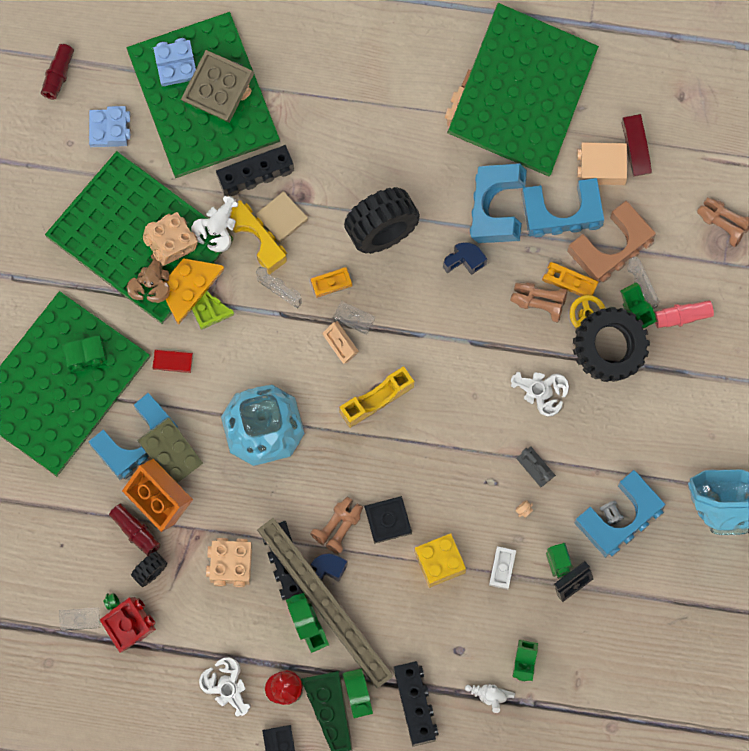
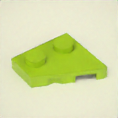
[192,291,234,330]

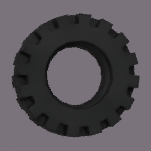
[131,551,168,587]

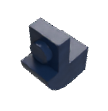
[443,242,487,275]
[311,554,348,582]

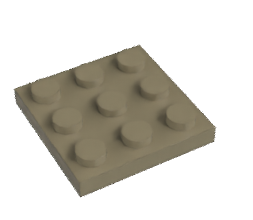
[181,50,254,123]

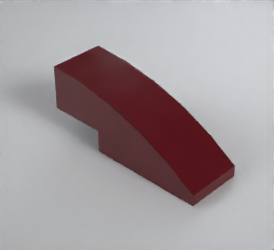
[621,114,652,177]

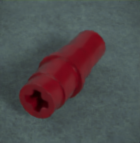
[41,44,74,100]
[109,503,160,556]

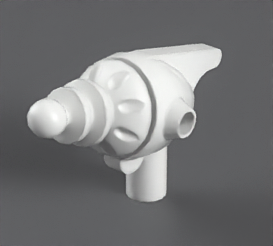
[465,684,515,713]

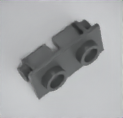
[516,447,556,487]

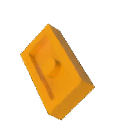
[310,267,352,298]

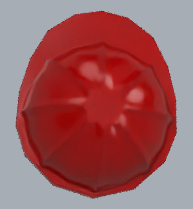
[265,670,303,705]

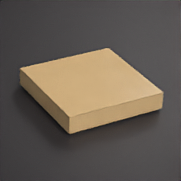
[255,191,308,243]

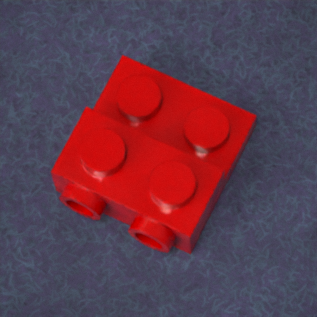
[100,597,156,653]

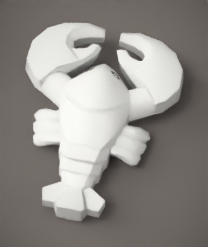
[191,196,238,252]
[511,372,569,417]
[199,657,251,717]

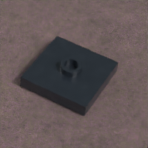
[364,496,412,544]

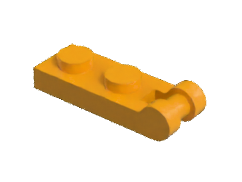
[542,262,598,296]

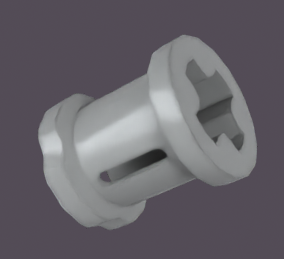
[600,501,624,526]

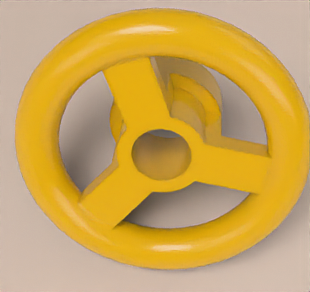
[569,295,606,329]

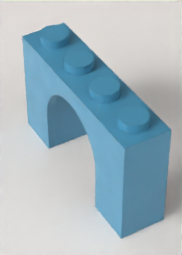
[470,163,527,243]
[522,178,604,237]
[88,393,179,480]
[574,470,666,558]

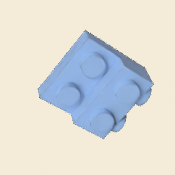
[153,38,196,86]
[89,106,131,147]

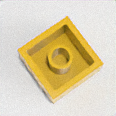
[414,533,466,588]

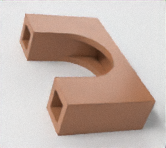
[567,201,656,283]

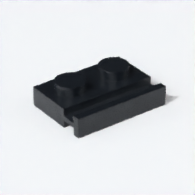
[554,561,594,602]
[262,725,295,751]

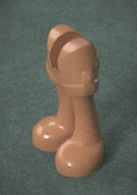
[697,197,749,247]
[510,283,568,323]
[310,496,363,554]

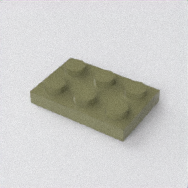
[137,417,203,483]

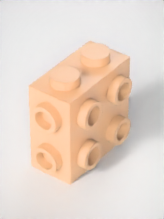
[143,212,198,266]
[206,538,252,587]

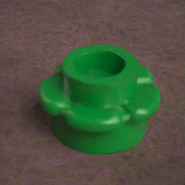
[103,593,120,610]

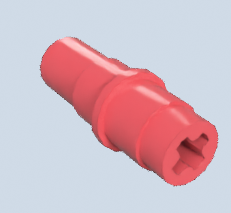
[654,300,714,328]

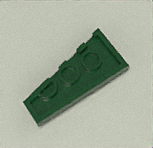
[301,671,353,751]

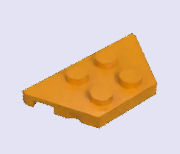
[164,258,224,324]

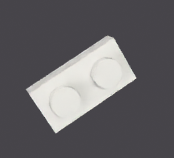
[489,546,516,590]

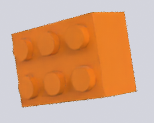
[122,459,193,532]

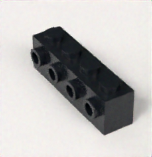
[216,145,294,196]
[262,521,308,601]
[393,661,439,747]

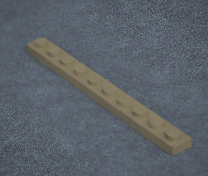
[257,518,393,689]

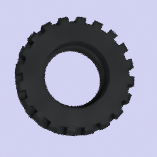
[344,187,420,254]
[573,307,650,382]

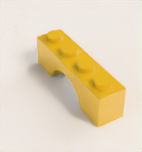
[230,200,287,275]
[339,366,414,428]

